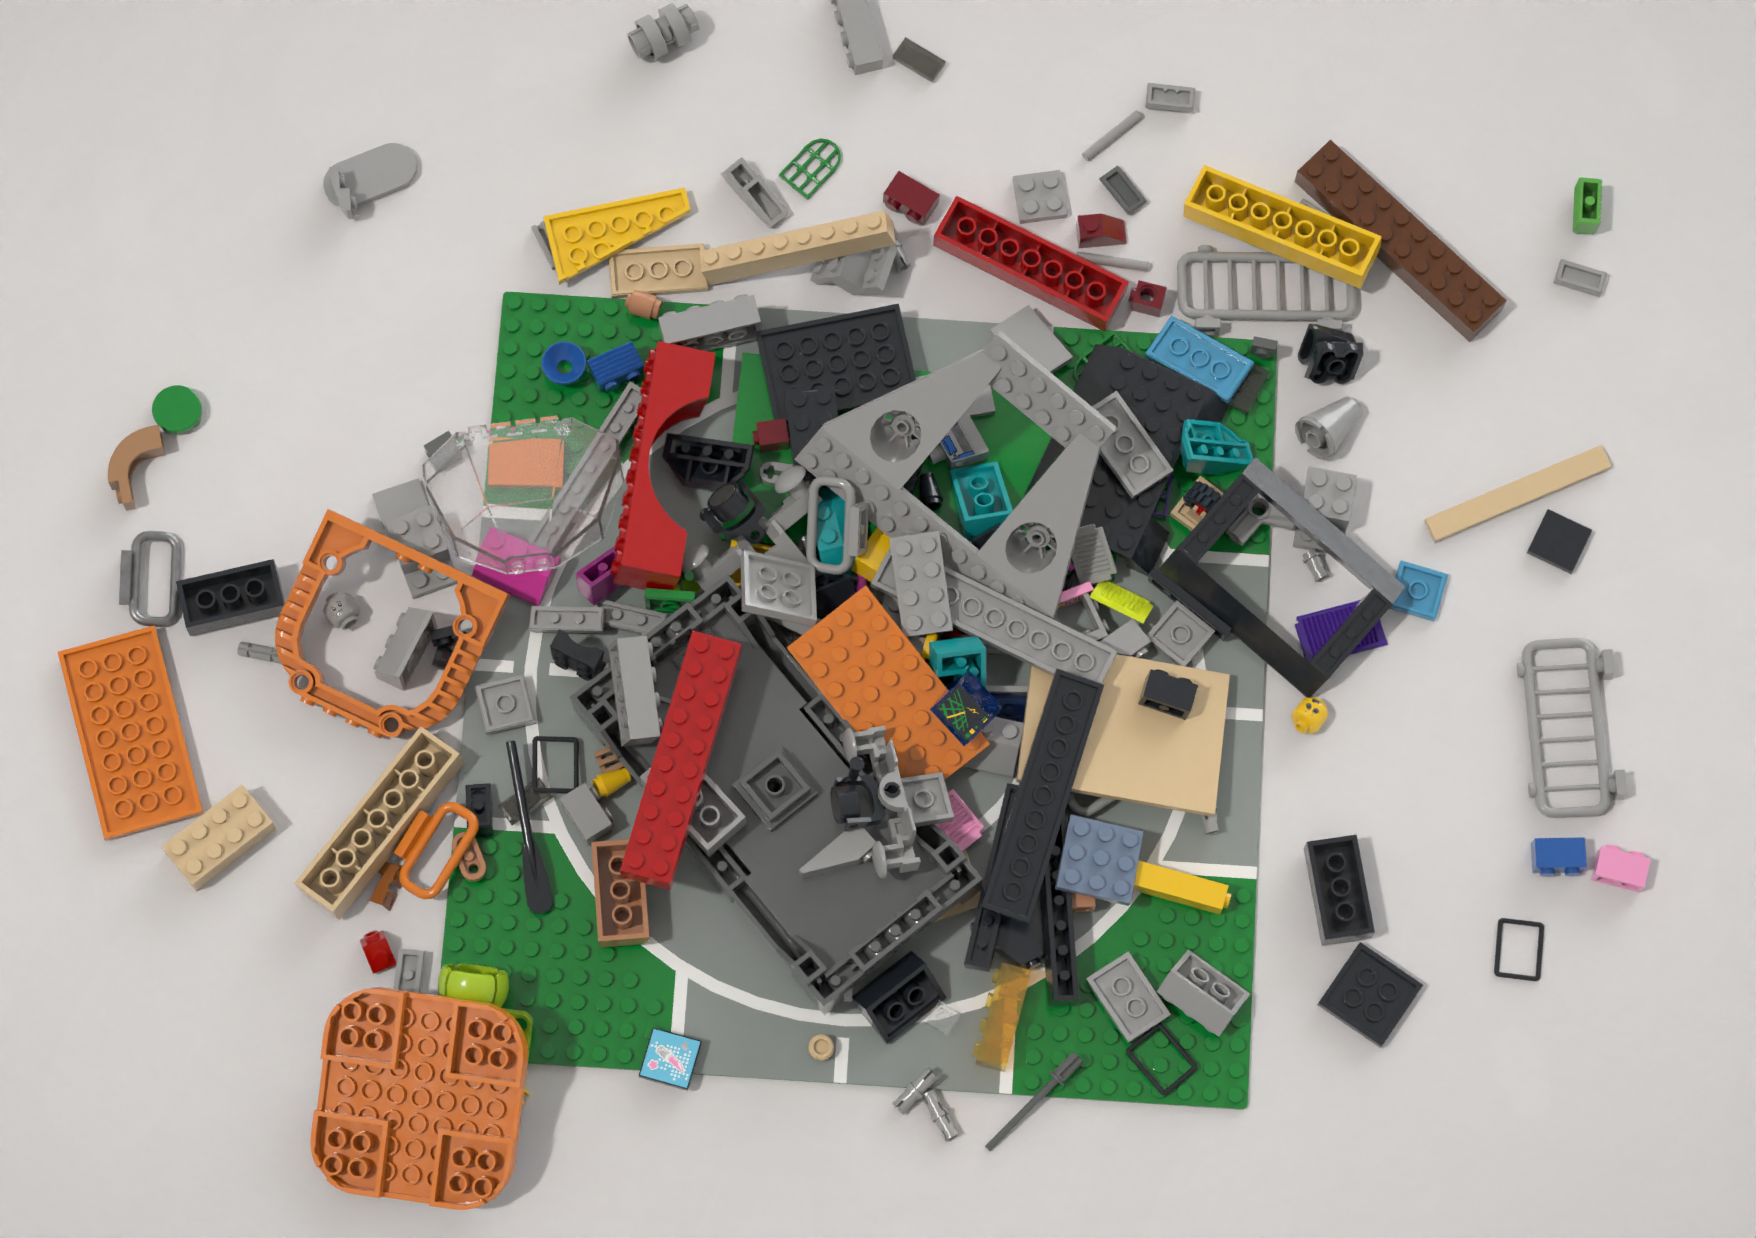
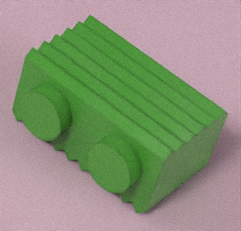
[1572,177,1603,234]

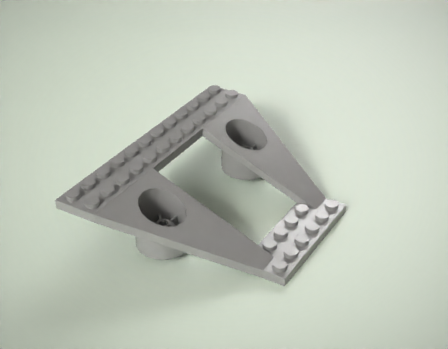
[794,331,1117,619]

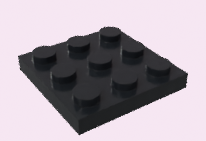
[1317,942,1423,1048]

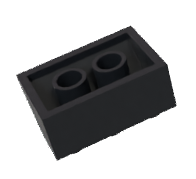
[852,950,947,1044]

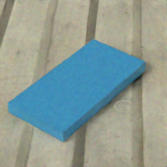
[1145,315,1254,404]

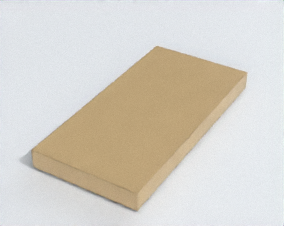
[609,243,708,298]

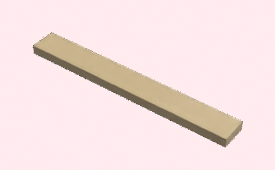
[1424,445,1612,543]

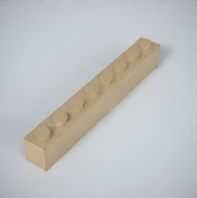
[700,210,895,285]

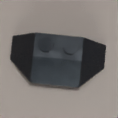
[662,433,755,491]

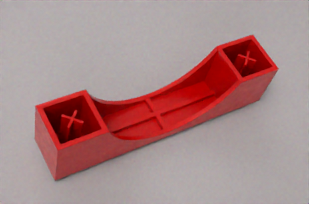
[610,341,716,590]

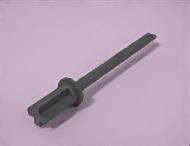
[985,1052,1083,1151]

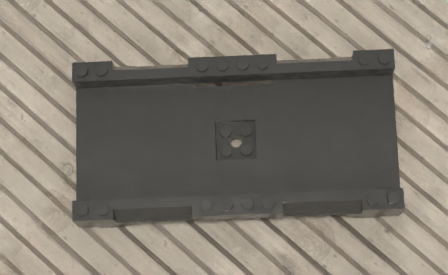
[570,574,983,1016]

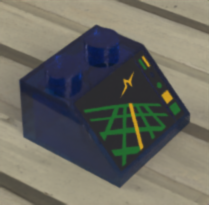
[930,670,1002,746]

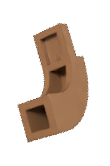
[108,425,166,511]

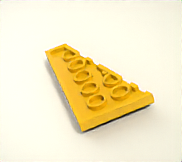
[543,187,690,285]

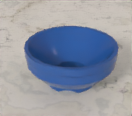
[542,341,586,386]

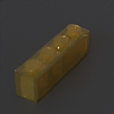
[972,963,1031,1072]

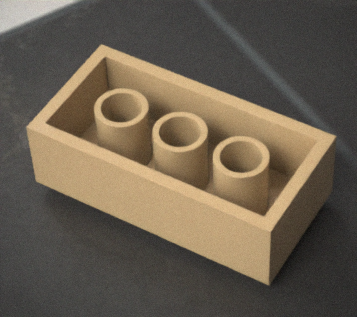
[161,784,276,891]

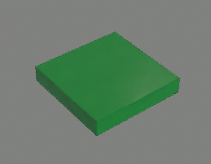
[644,588,696,613]

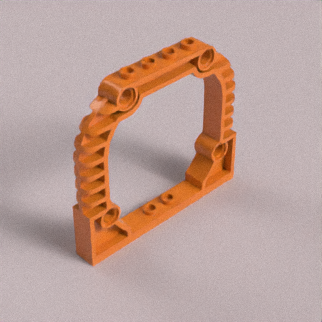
[275,509,511,739]

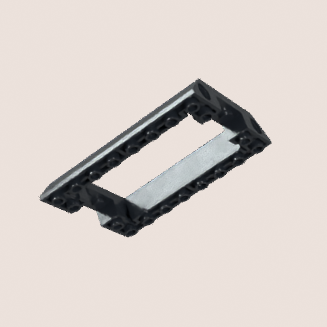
[1159,457,1405,698]

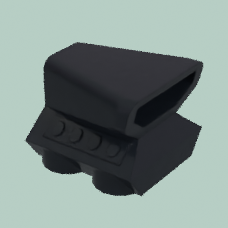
[1298,324,1364,384]

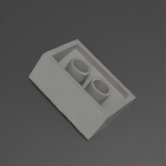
[373,607,437,691]
[962,714,1023,778]
[1157,949,1250,1037]

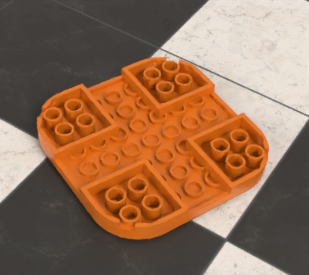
[310,987,528,1210]

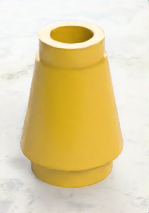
[592,768,631,798]

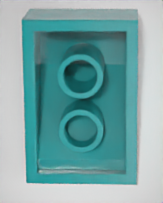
[949,462,1013,540]

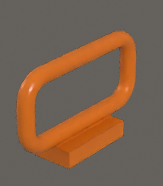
[394,802,479,900]

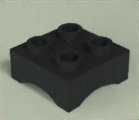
[550,629,606,681]

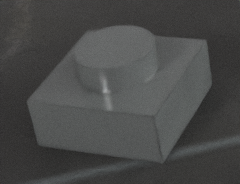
[1250,336,1278,359]

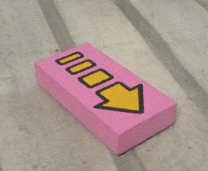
[1057,581,1094,610]

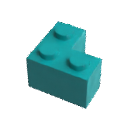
[929,636,986,696]

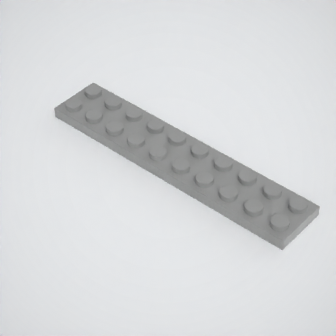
[870,547,1118,684]

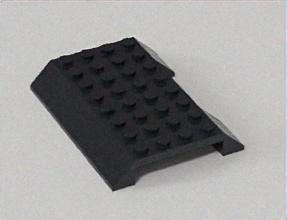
[1023,344,1228,577]

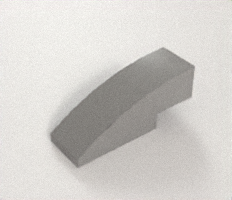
[720,157,789,228]

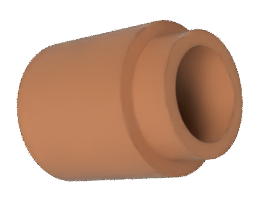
[625,290,662,320]

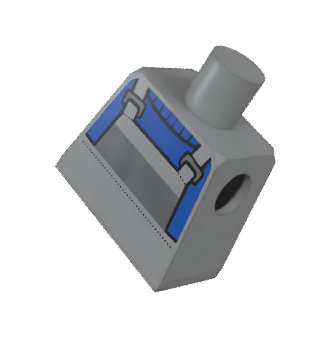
[928,411,989,469]

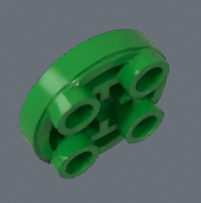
[152,385,202,435]

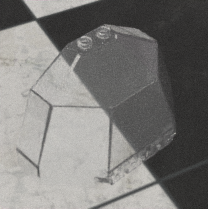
[422,415,624,575]

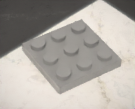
[741,550,817,627]

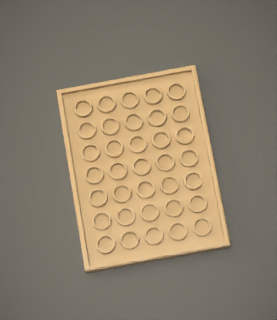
[1016,654,1230,817]

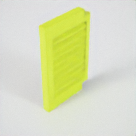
[1090,580,1153,623]

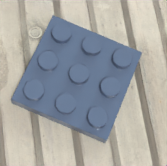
[1055,815,1144,906]

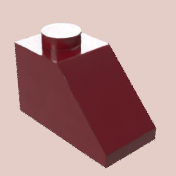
[1076,213,1127,249]

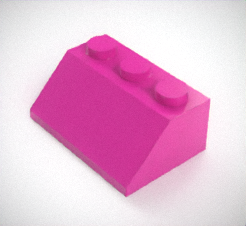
[472,526,560,606]

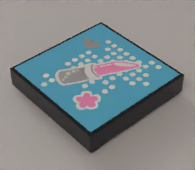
[639,1027,702,1091]

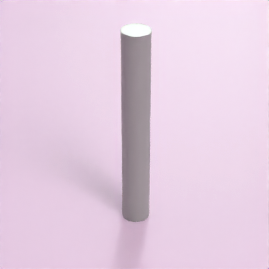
[1082,110,1142,161]
[1077,251,1149,271]

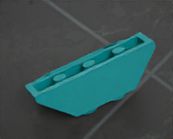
[1180,419,1253,475]
[816,488,856,576]

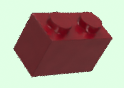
[883,171,940,226]

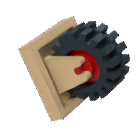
[1170,476,1223,531]

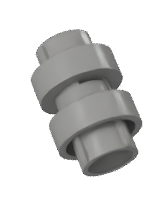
[627,3,699,60]

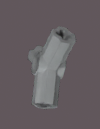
[1226,493,1294,546]

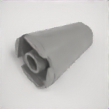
[1295,397,1361,460]

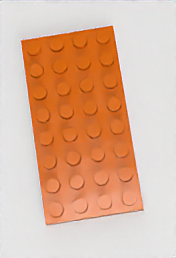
[787,585,990,780]
[58,625,204,841]

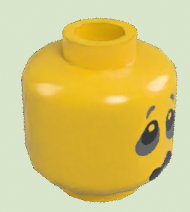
[1291,697,1328,734]

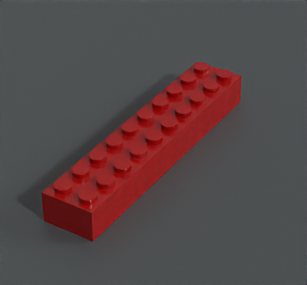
[620,630,742,890]

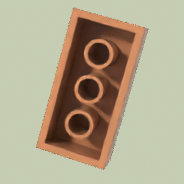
[591,839,650,948]

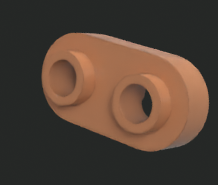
[452,832,487,882]

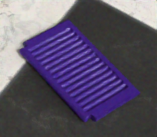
[1294,600,1388,662]

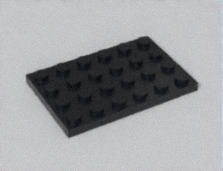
[755,303,916,423]

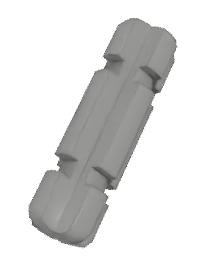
[237,642,281,664]

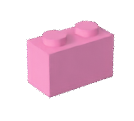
[1591,845,1651,893]

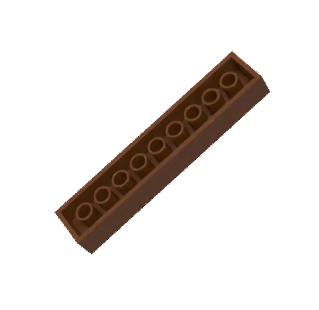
[1294,139,1507,342]

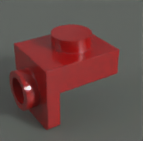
[360,930,397,974]

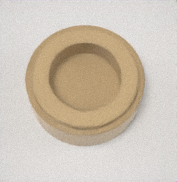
[808,1034,834,1061]

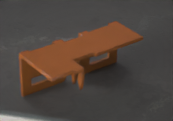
[369,862,402,911]

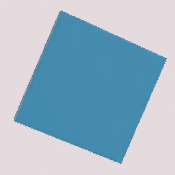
[1389,560,1448,622]

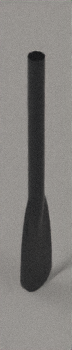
[506,741,553,914]

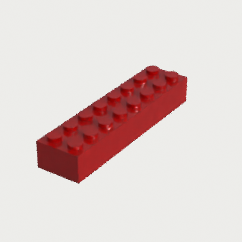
[933,195,1129,332]

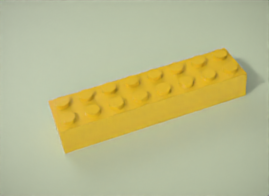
[1183,165,1382,289]

